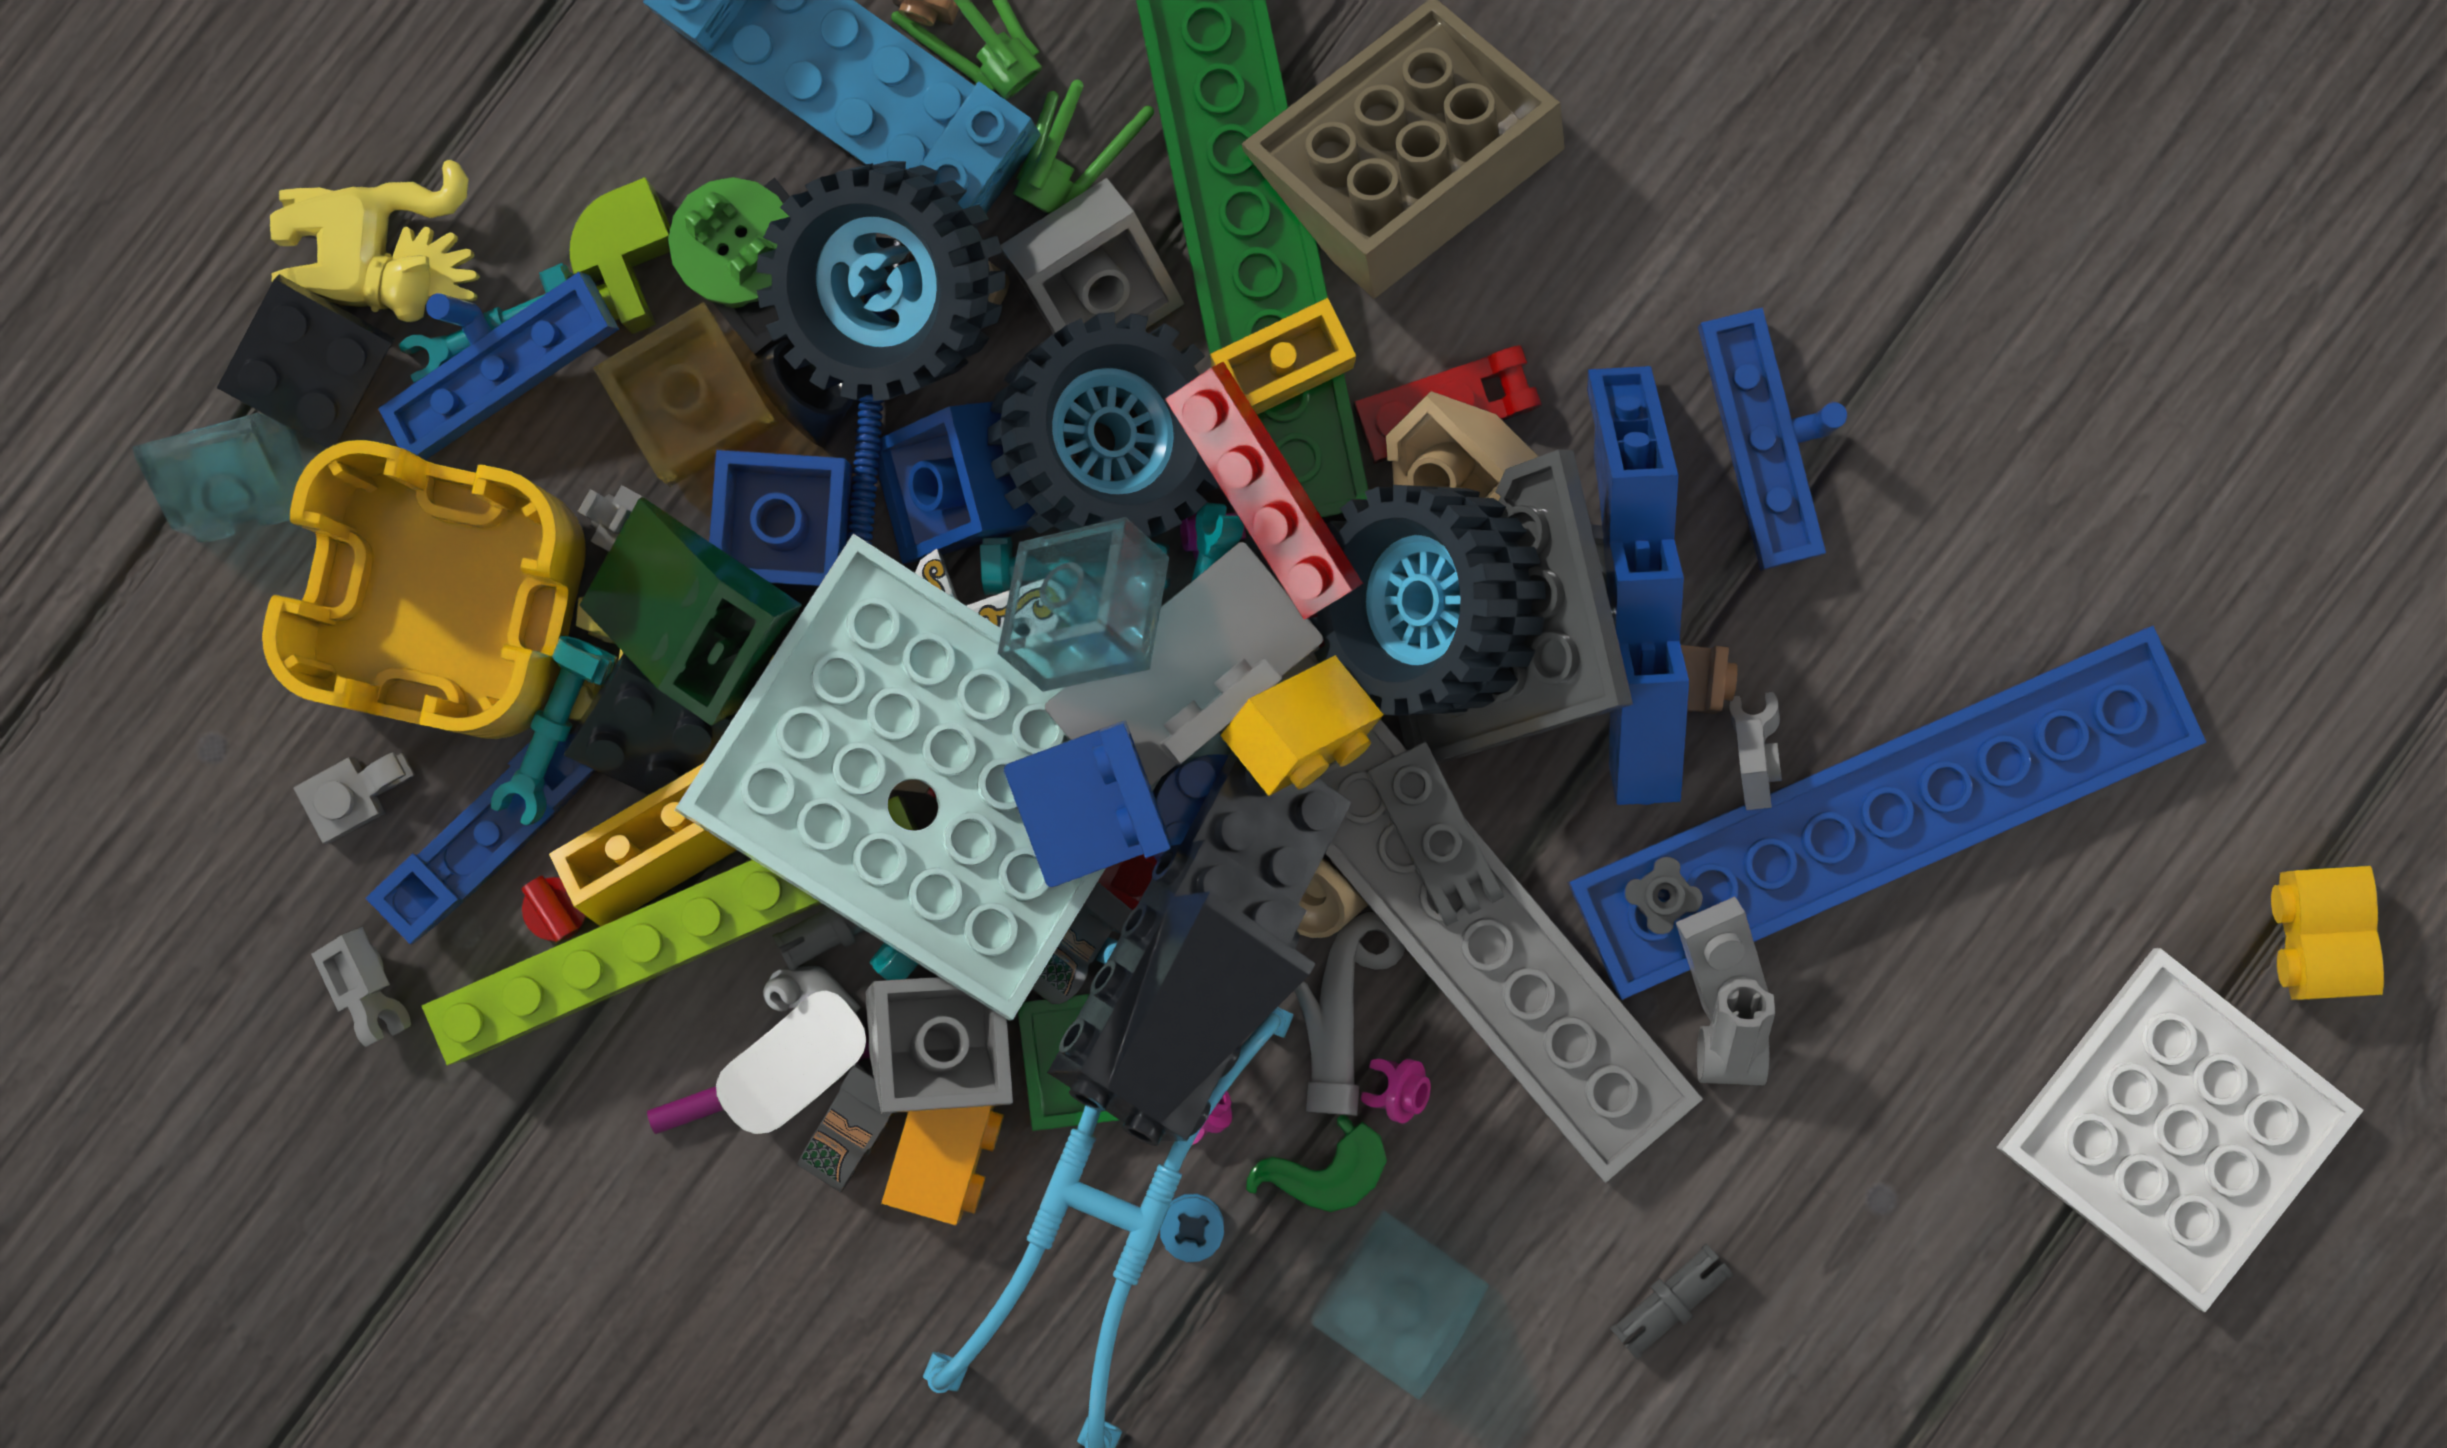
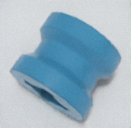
[1160,1193,1224,1262]

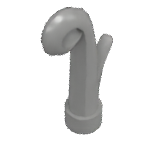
[1294,912,1405,1116]

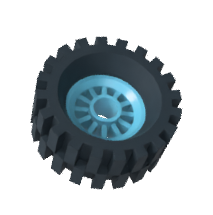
[988,312,1219,552]
[1308,485,1546,716]

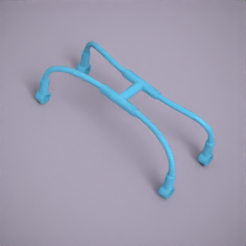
[923,937,1294,1448]

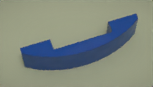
[365,734,596,945]

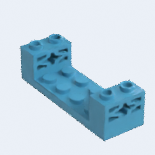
[643,0,1041,228]

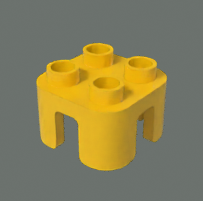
[262,440,586,739]

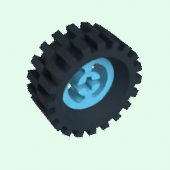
[756,161,1005,401]

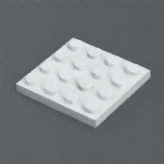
[1996,948,2363,1312]

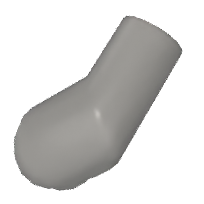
[763,966,862,1014]

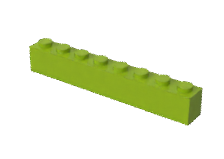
[422,796,919,1065]

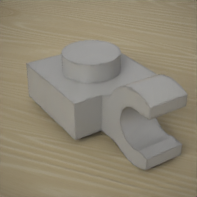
[577,485,652,551]
[1729,692,1782,810]
[293,752,416,844]
[311,927,411,1047]

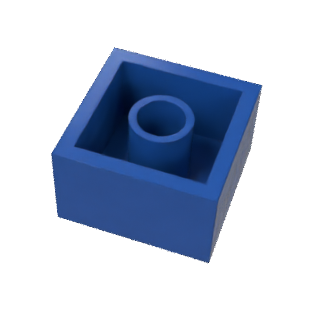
[709,450,854,592]

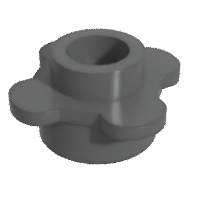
[1625,857,1703,934]

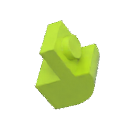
[569,177,671,334]

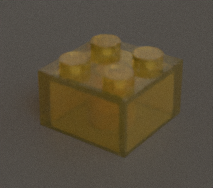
[593,302,779,487]

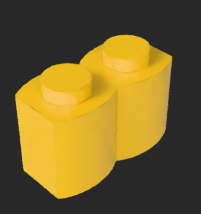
[2271,866,2384,1000]

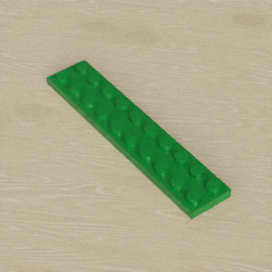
[1136,0,1368,535]

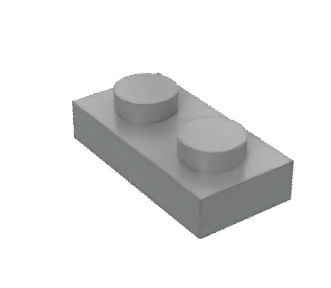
[1676,897,1769,1022]

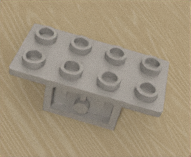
[1045,542,1323,786]

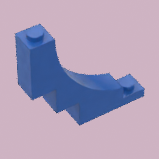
[1587,366,1689,805]

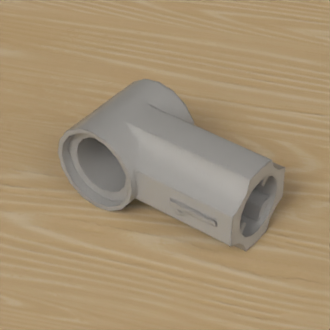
[1697,979,1775,1085]

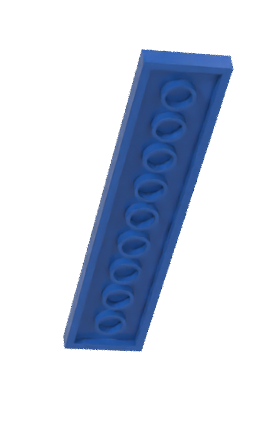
[1567,625,2206,1000]

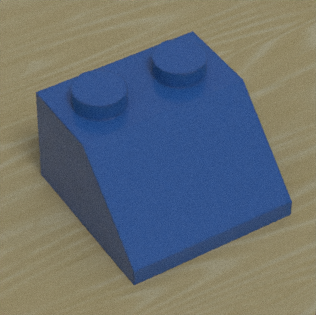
[876,402,1036,564]

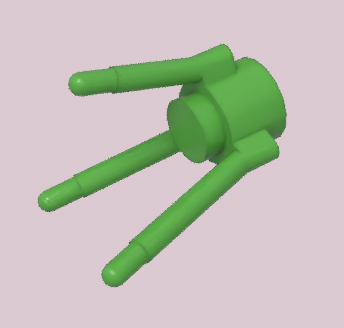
[891,0,1042,100]
[1013,79,1154,214]

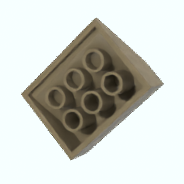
[1242,0,1565,299]

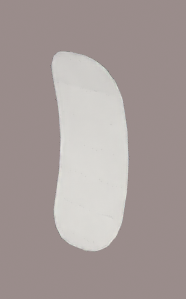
[716,991,866,1134]

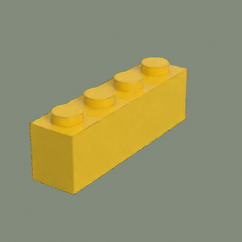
[549,762,736,927]

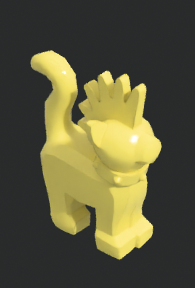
[270,160,480,323]

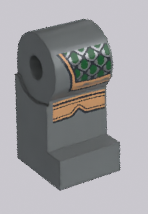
[1032,882,1133,1004]
[797,1061,895,1193]

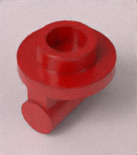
[521,875,587,943]

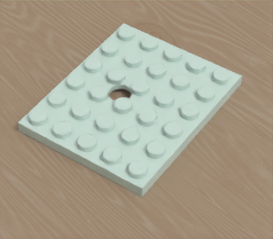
[674,534,1161,1021]

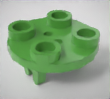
[668,177,789,308]

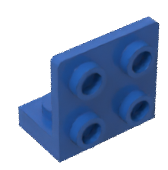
[1004,720,1172,887]

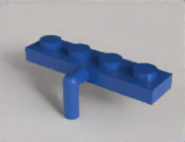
[378,272,619,460]
[1698,307,1847,571]

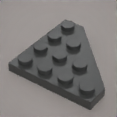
[1398,449,1633,764]

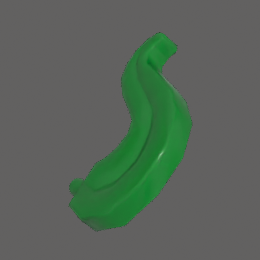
[1246,1115,1387,1212]

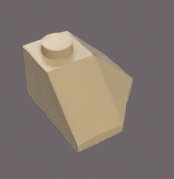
[1386,391,1539,501]

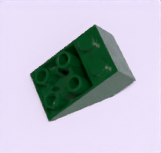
[580,497,802,726]

